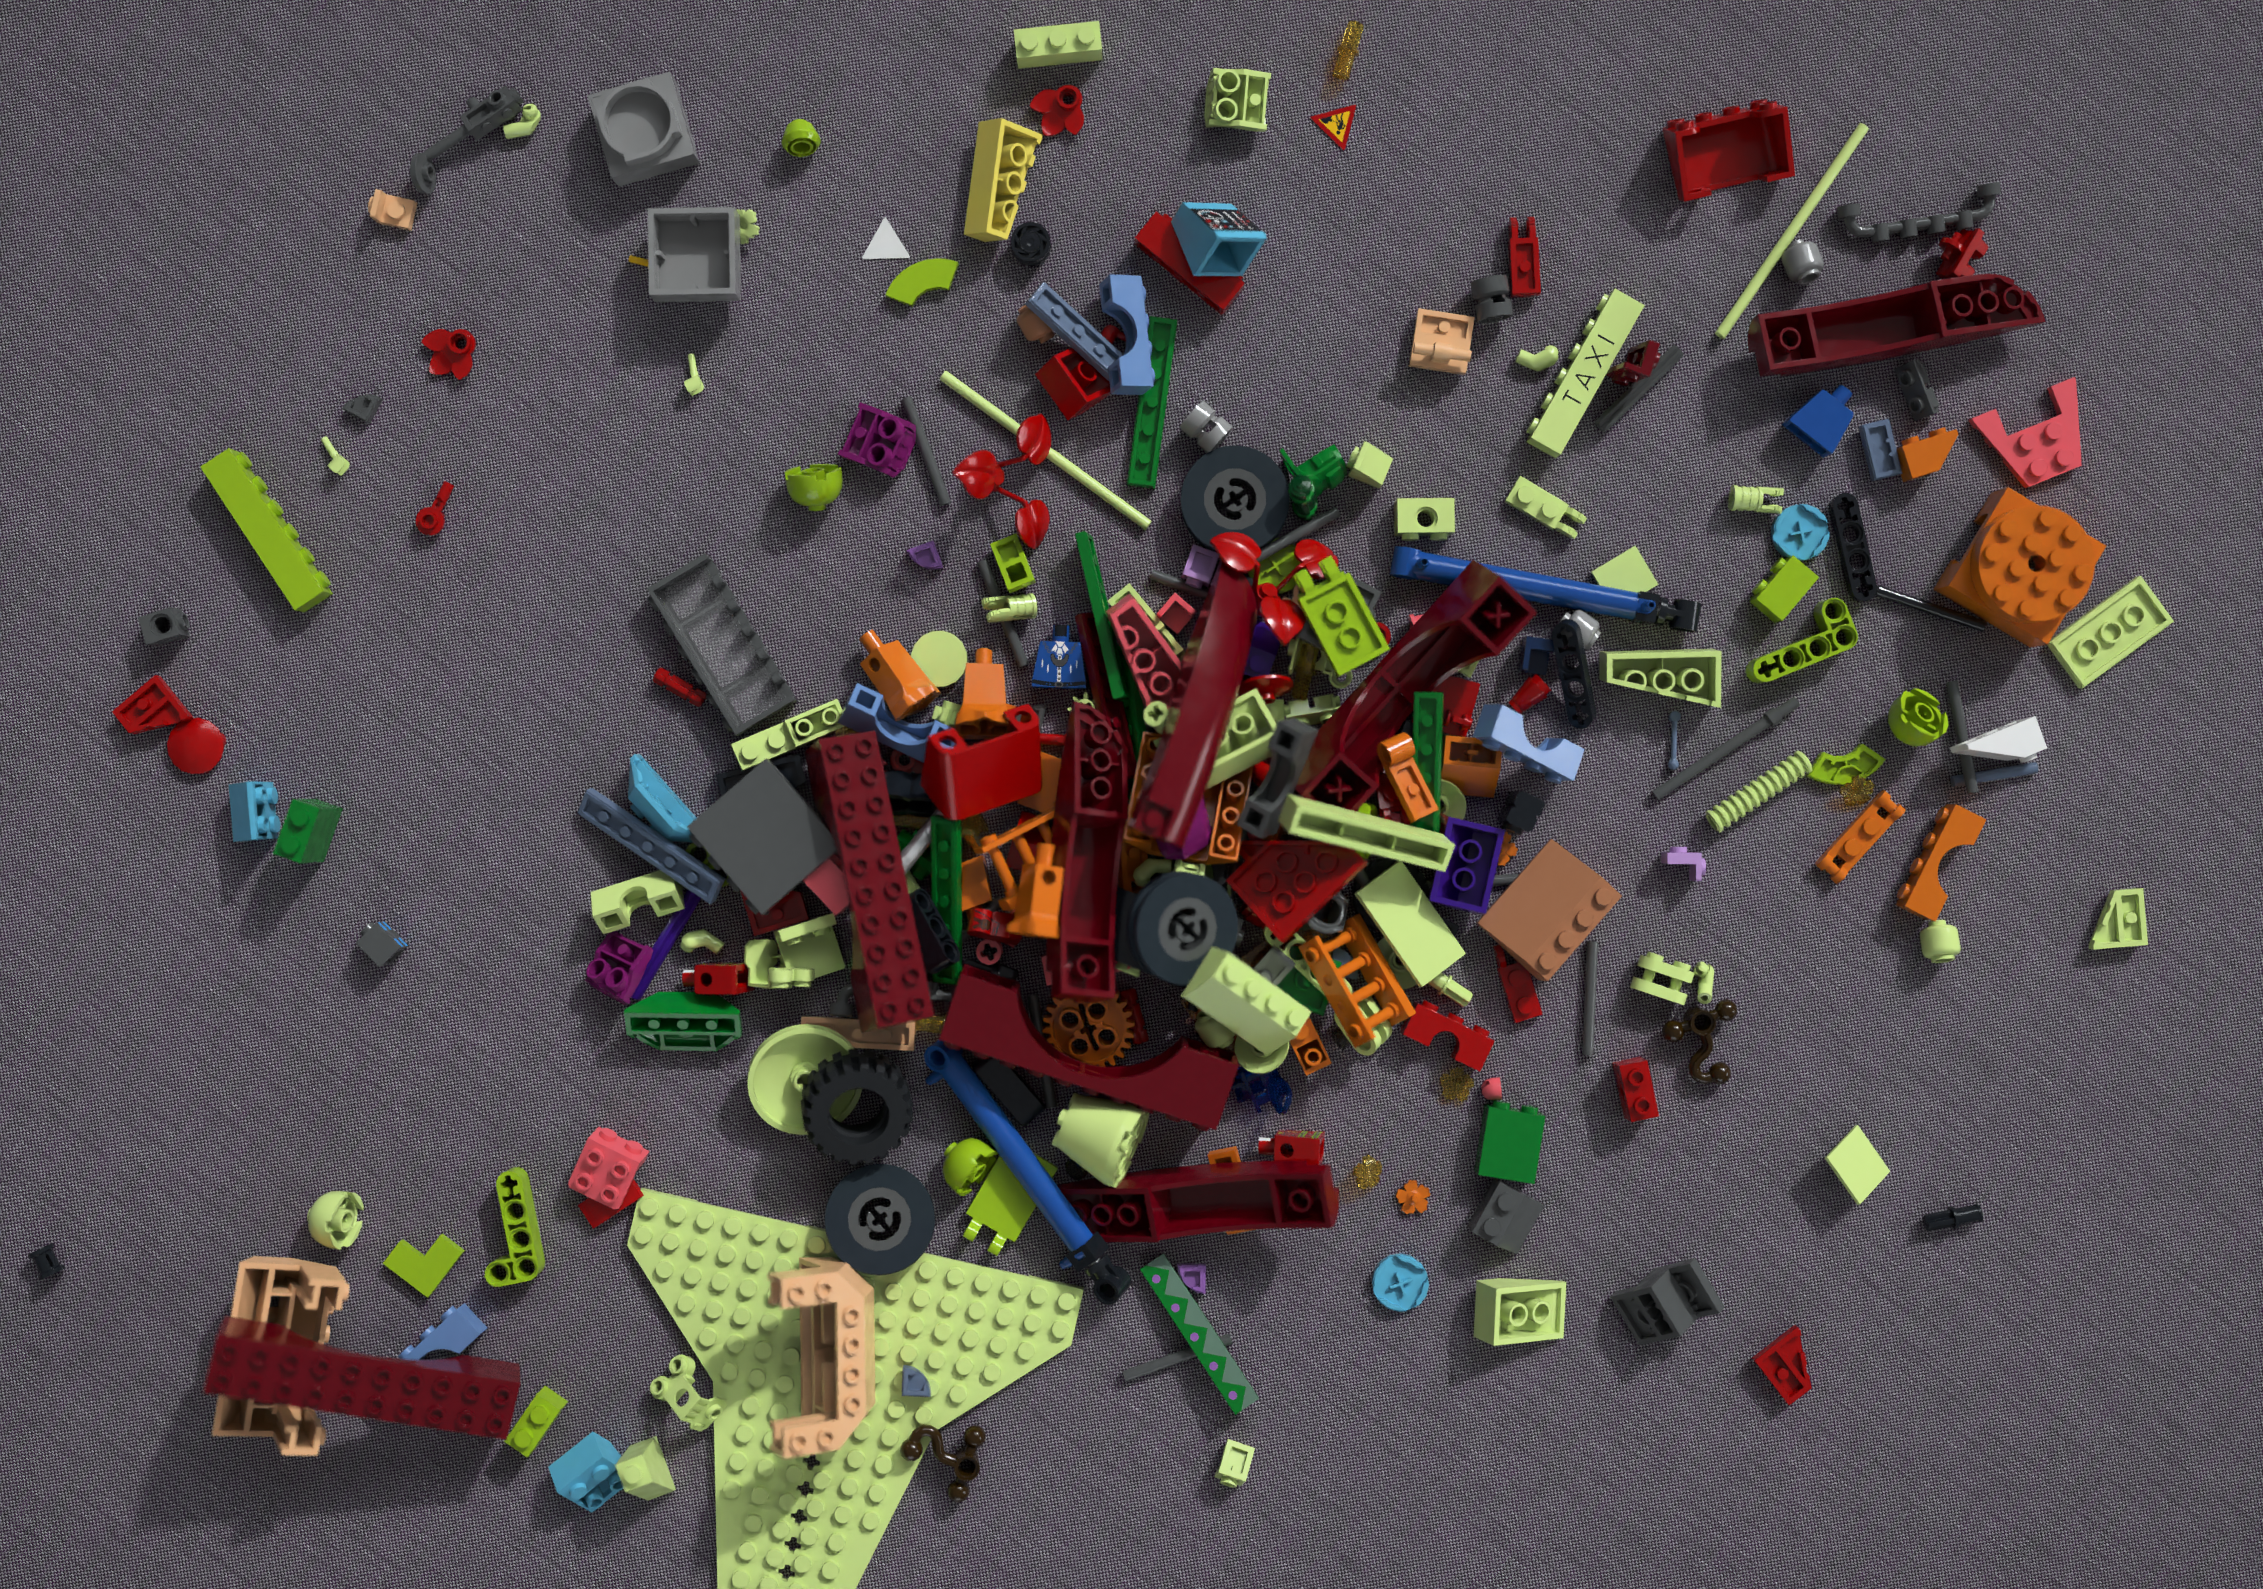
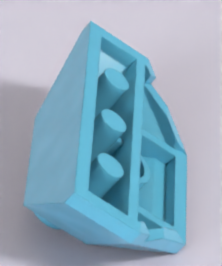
[628,754,697,842]

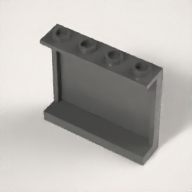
[687,758,838,915]

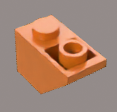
[1896,427,1958,482]
[1289,1017,1332,1076]

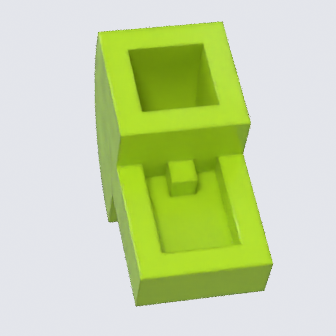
[990,534,1036,593]

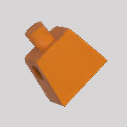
[962,855,993,920]

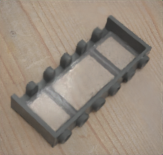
[646,553,798,736]

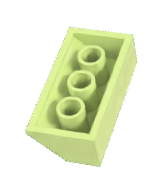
[1153,689,1277,790]
[1181,946,1311,1055]

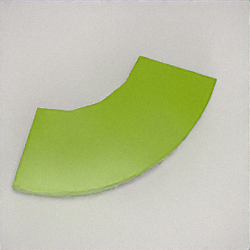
[885,258,959,307]
[1805,744,1886,785]

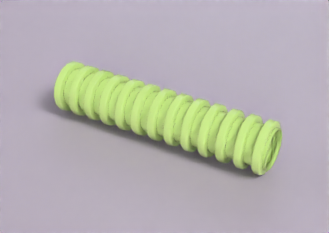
[1706,751,1812,832]

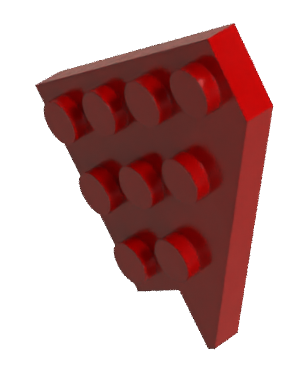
[1225,841,1368,944]

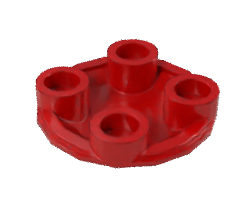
[167,718,226,774]

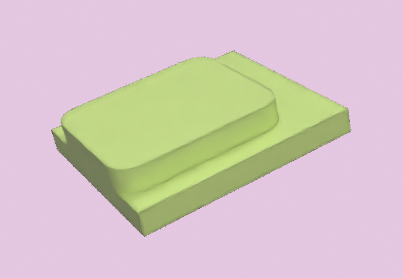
[1591,546,1659,592]

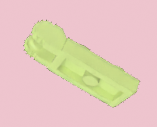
[1505,476,1587,539]

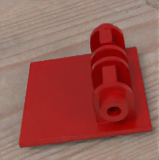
[1411,676,1480,737]

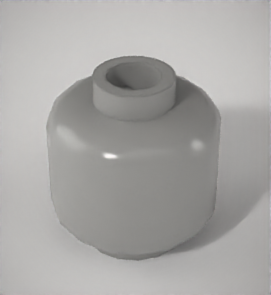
[1782,239,1824,285]
[1560,610,1601,651]

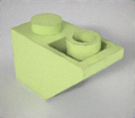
[1346,441,1393,489]

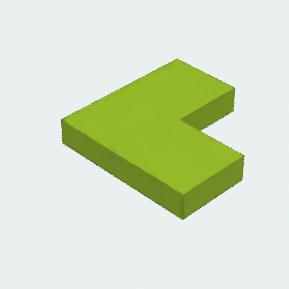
[383,1234,465,1298]

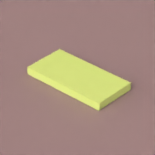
[2047,576,2174,689]
[1354,860,1466,987]

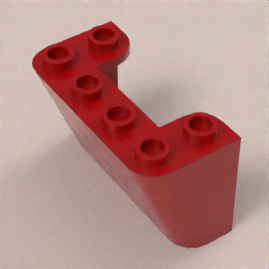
[1662,99,1795,202]
[920,704,1043,820]

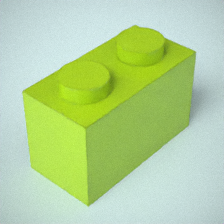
[1749,555,1819,623]
[504,1386,568,1458]

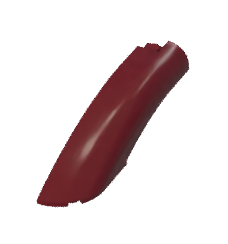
[1047,701,1128,1003]

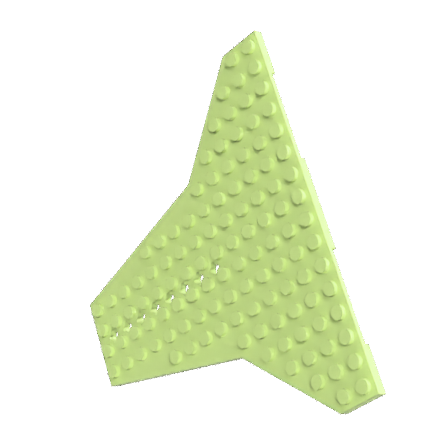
[627,1188,1084,1589]

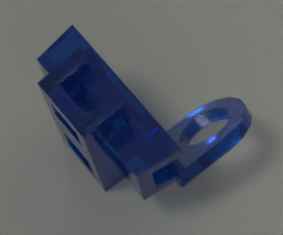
[1231,1066,1292,1115]

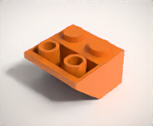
[1441,735,1502,798]

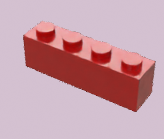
[1134,211,1245,315]

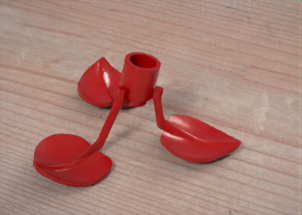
[952,413,1051,549]
[1209,532,1339,646]

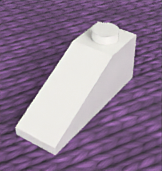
[1950,716,2047,763]

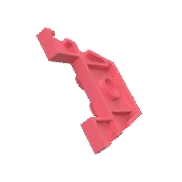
[1969,377,2082,488]

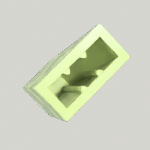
[615,1436,676,1500]

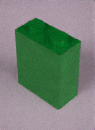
[273,799,343,864]
[1474,1100,1546,1184]

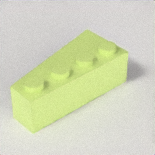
[1599,649,1722,708]

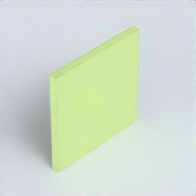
[1825,1125,1890,1205]

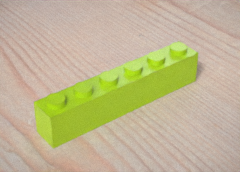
[200,448,333,613]

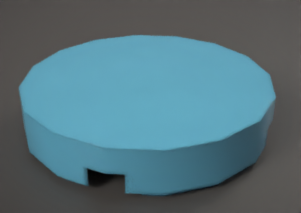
[1771,504,1829,561]
[1371,1253,1429,1312]

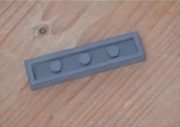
[1025,282,1123,382]

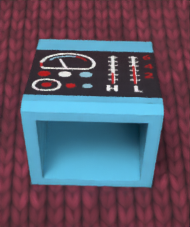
[1171,202,1267,276]

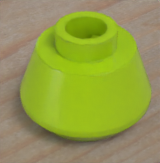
[781,119,821,157]

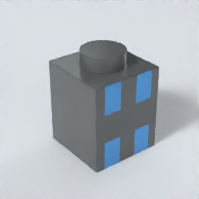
[356,921,409,967]

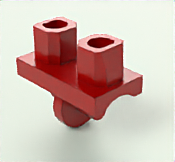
[1936,228,1989,278]

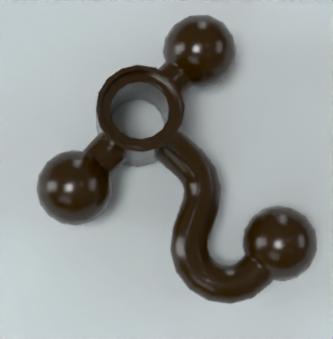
[1662,999,1737,1085]
[900,1425,986,1503]

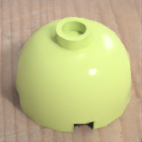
[307,1191,364,1250]

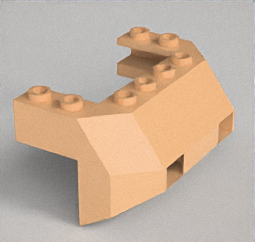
[212,1256,349,1455]
[768,1257,875,1459]

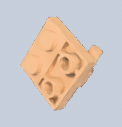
[1409,308,1475,375]

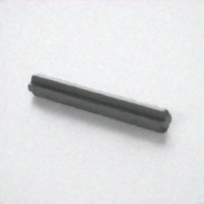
[1595,345,1684,433]

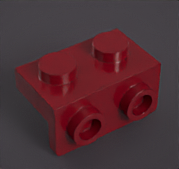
[1605,340,1660,386]

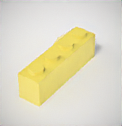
[964,118,1043,242]

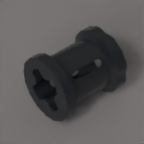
[28,1243,65,1280]

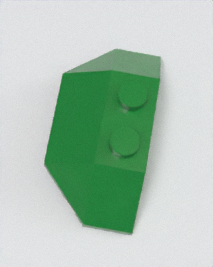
[624,992,742,1051]

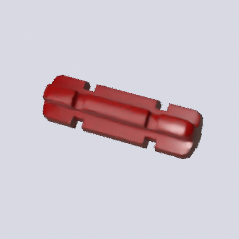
[653,668,707,707]
[1120,989,1149,1044]

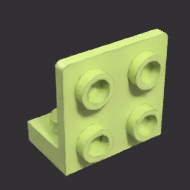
[774,913,845,985]

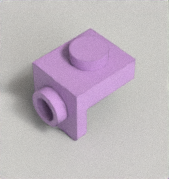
[1181,544,1219,589]
[1661,847,1706,881]

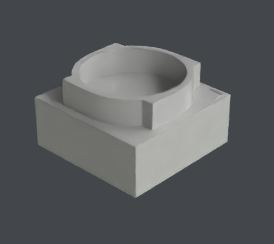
[587,72,700,187]
[647,207,741,302]

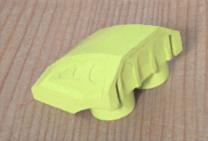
[1204,68,1271,132]

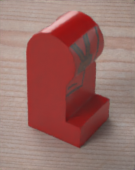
[967,908,1022,946]

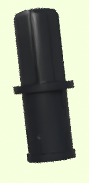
[1923,1204,1983,1231]

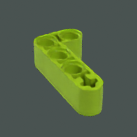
[1746,598,1858,683]
[485,1167,545,1287]

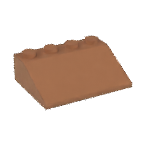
[1476,839,1622,981]

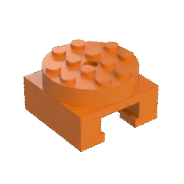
[1933,487,2106,648]

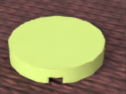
[911,631,968,687]

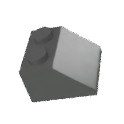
[1467,1178,1545,1254]

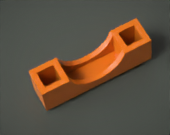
[1896,804,1987,922]

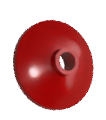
[1238,675,1294,705]

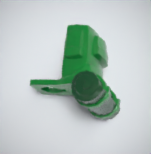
[1279,444,1347,521]

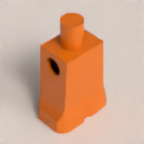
[859,630,941,721]
[955,648,1013,740]
[1007,843,1064,939]

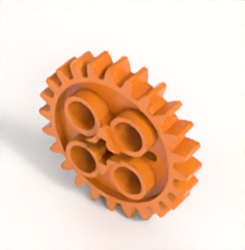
[1042,990,1135,1066]

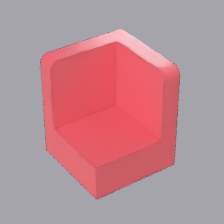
[1156,593,1196,635]

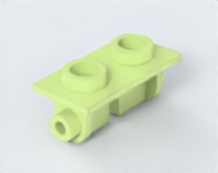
[1283,694,1341,726]

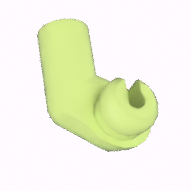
[503,104,541,139]

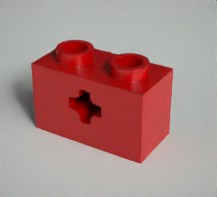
[1612,1057,1659,1122]

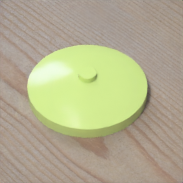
[747,1024,862,1135]

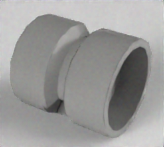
[1179,400,1233,453]

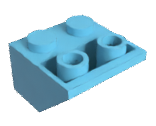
[229,781,280,842]
[548,1432,624,1512]

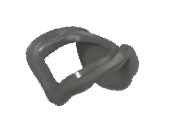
[1307,892,1349,934]

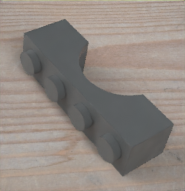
[1237,718,1318,838]

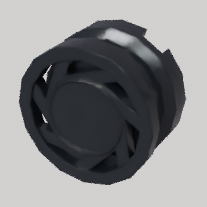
[1011,222,1051,267]

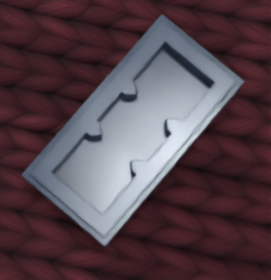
[1858,419,1902,481]

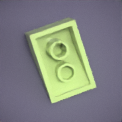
[1474,1278,1566,1346]

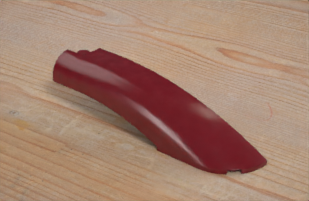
[1748,274,2046,377]
[1128,559,1257,849]
[1057,1160,1339,1242]

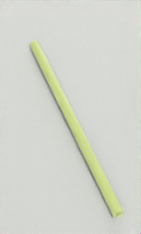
[1715,123,1869,339]
[940,371,1152,530]

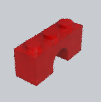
[1400,1000,1495,1071]

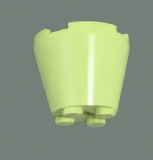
[1052,1093,1149,1188]

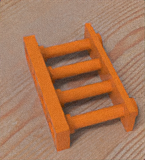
[973,801,1056,911]
[1298,913,1416,1048]

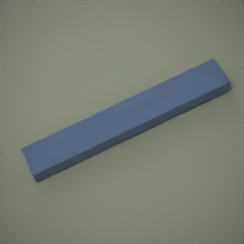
[577,788,725,904]

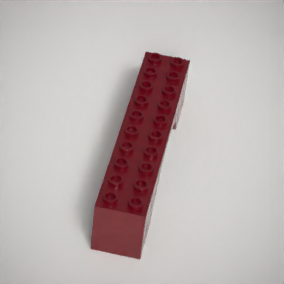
[1295,560,1537,811]
[804,731,934,1033]
[939,964,1239,1131]
[203,1316,521,1440]

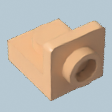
[368,189,417,231]

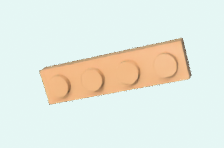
[801,1016,916,1051]

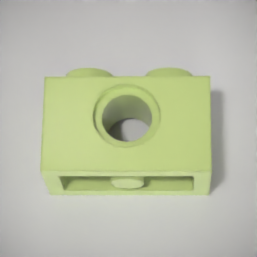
[1394,498,1455,541]

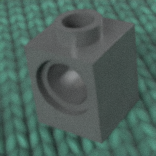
[138,607,190,647]

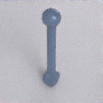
[1668,711,1681,770]

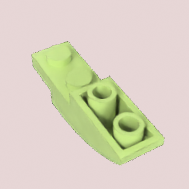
[730,699,846,771]

